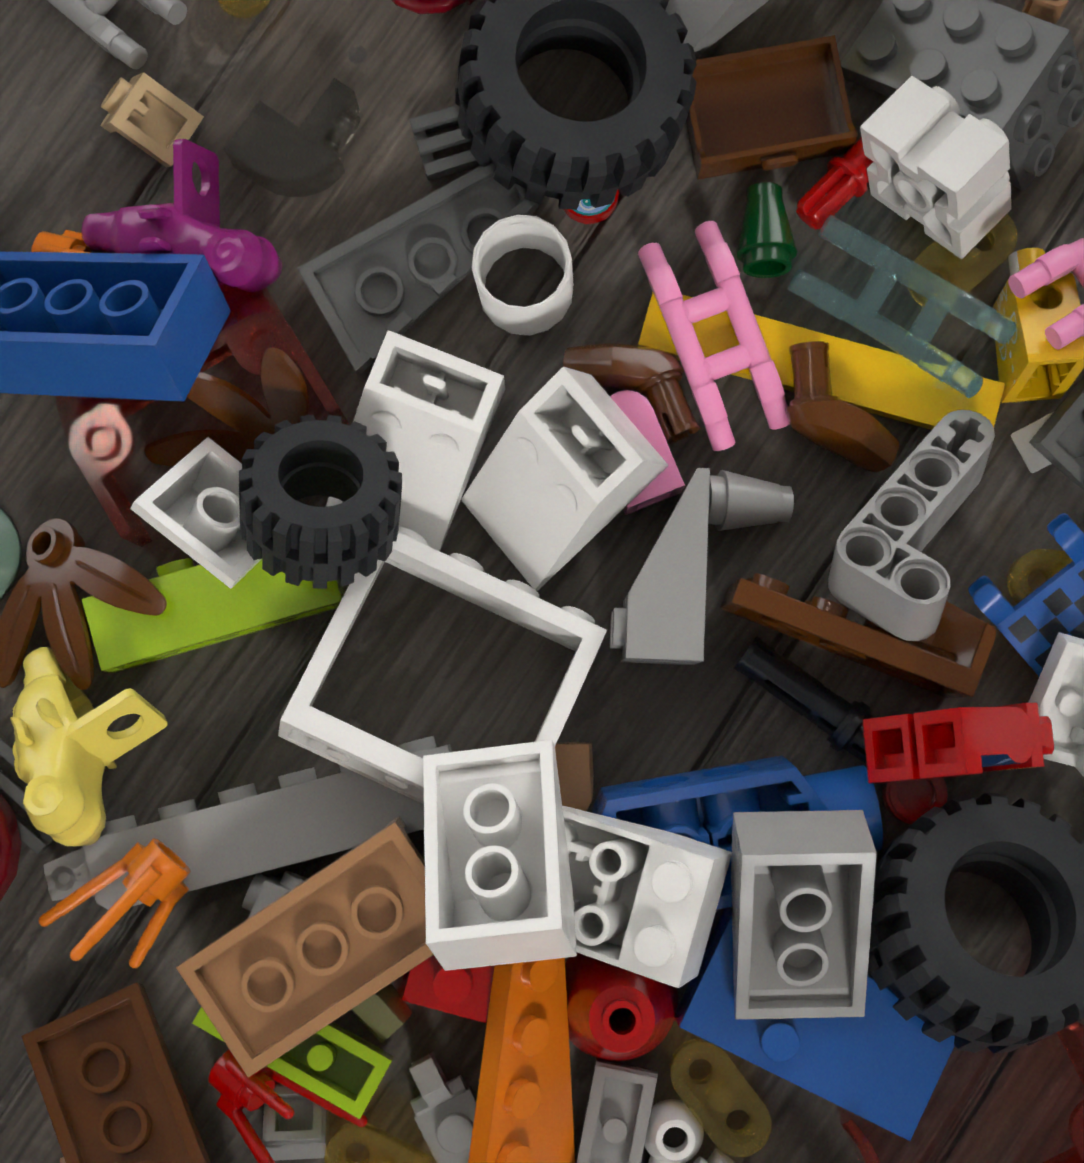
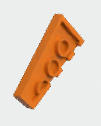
[468,958,575,1163]

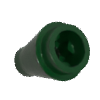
[737,182,797,278]

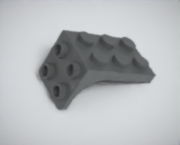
[841,0,1084,191]

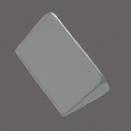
[262,1084,330,1161]

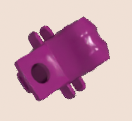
[81,139,282,292]

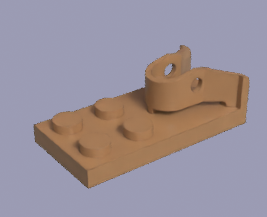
[176,816,434,1078]

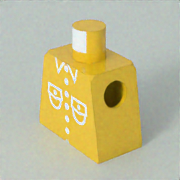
[992,248,1084,403]

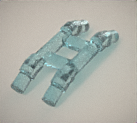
[788,215,1017,398]

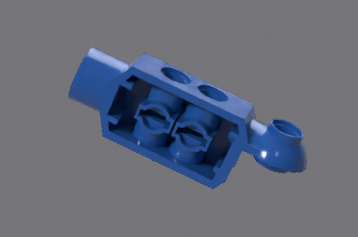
[592,755,883,910]

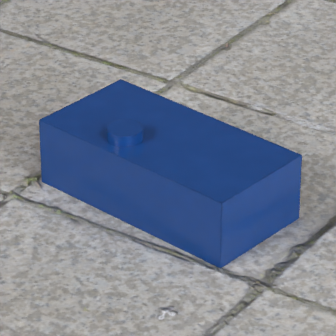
[0,252,231,401]
[675,907,955,1141]

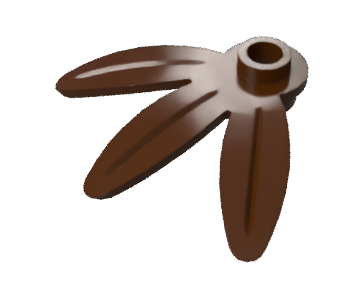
[144,348,309,466]
[0,518,167,690]

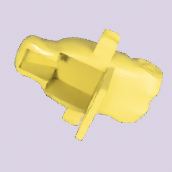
[10,647,168,847]

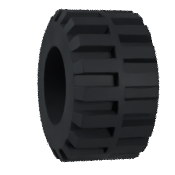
[239,415,402,589]

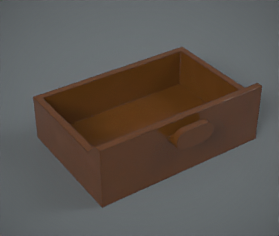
[686,35,858,180]

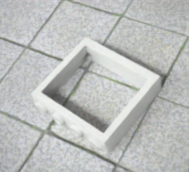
[278,527,607,804]

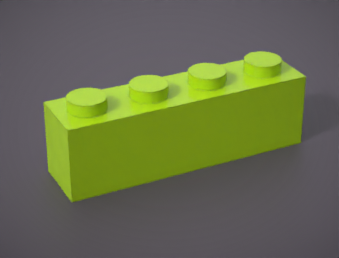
[82,558,345,673]

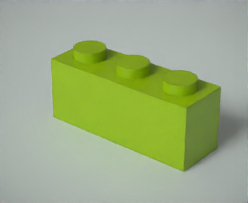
[192,1007,394,1119]

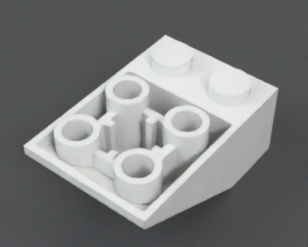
[326,330,505,551]
[461,367,669,591]
[562,806,732,988]

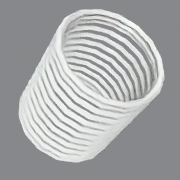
[472,214,574,336]

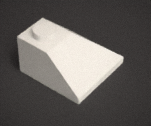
[130,437,261,589]

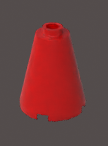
[565,952,678,1061]

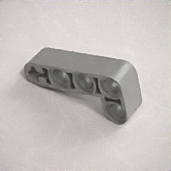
[828,410,995,641]

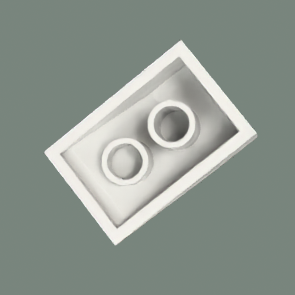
[423,740,577,971]

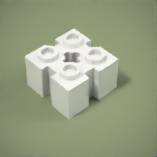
[860,76,1011,259]

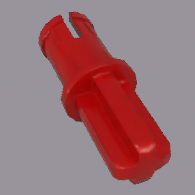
[796,137,874,230]

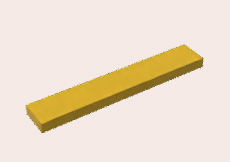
[638,292,1005,430]

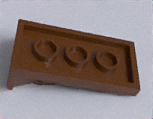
[720,573,996,698]
[21,982,211,1163]

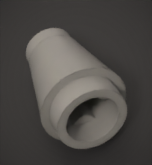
[708,470,794,531]

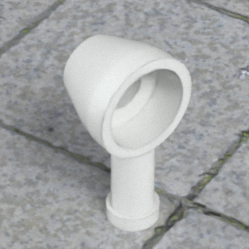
[644,1099,704,1163]

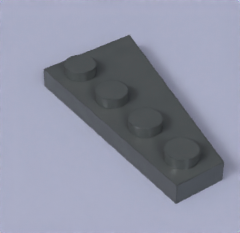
[297,163,539,376]

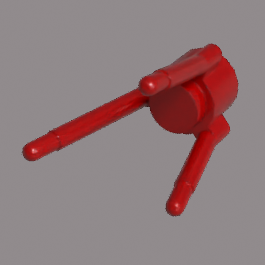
[209,1049,368,1163]

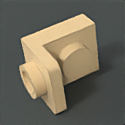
[100,72,204,168]

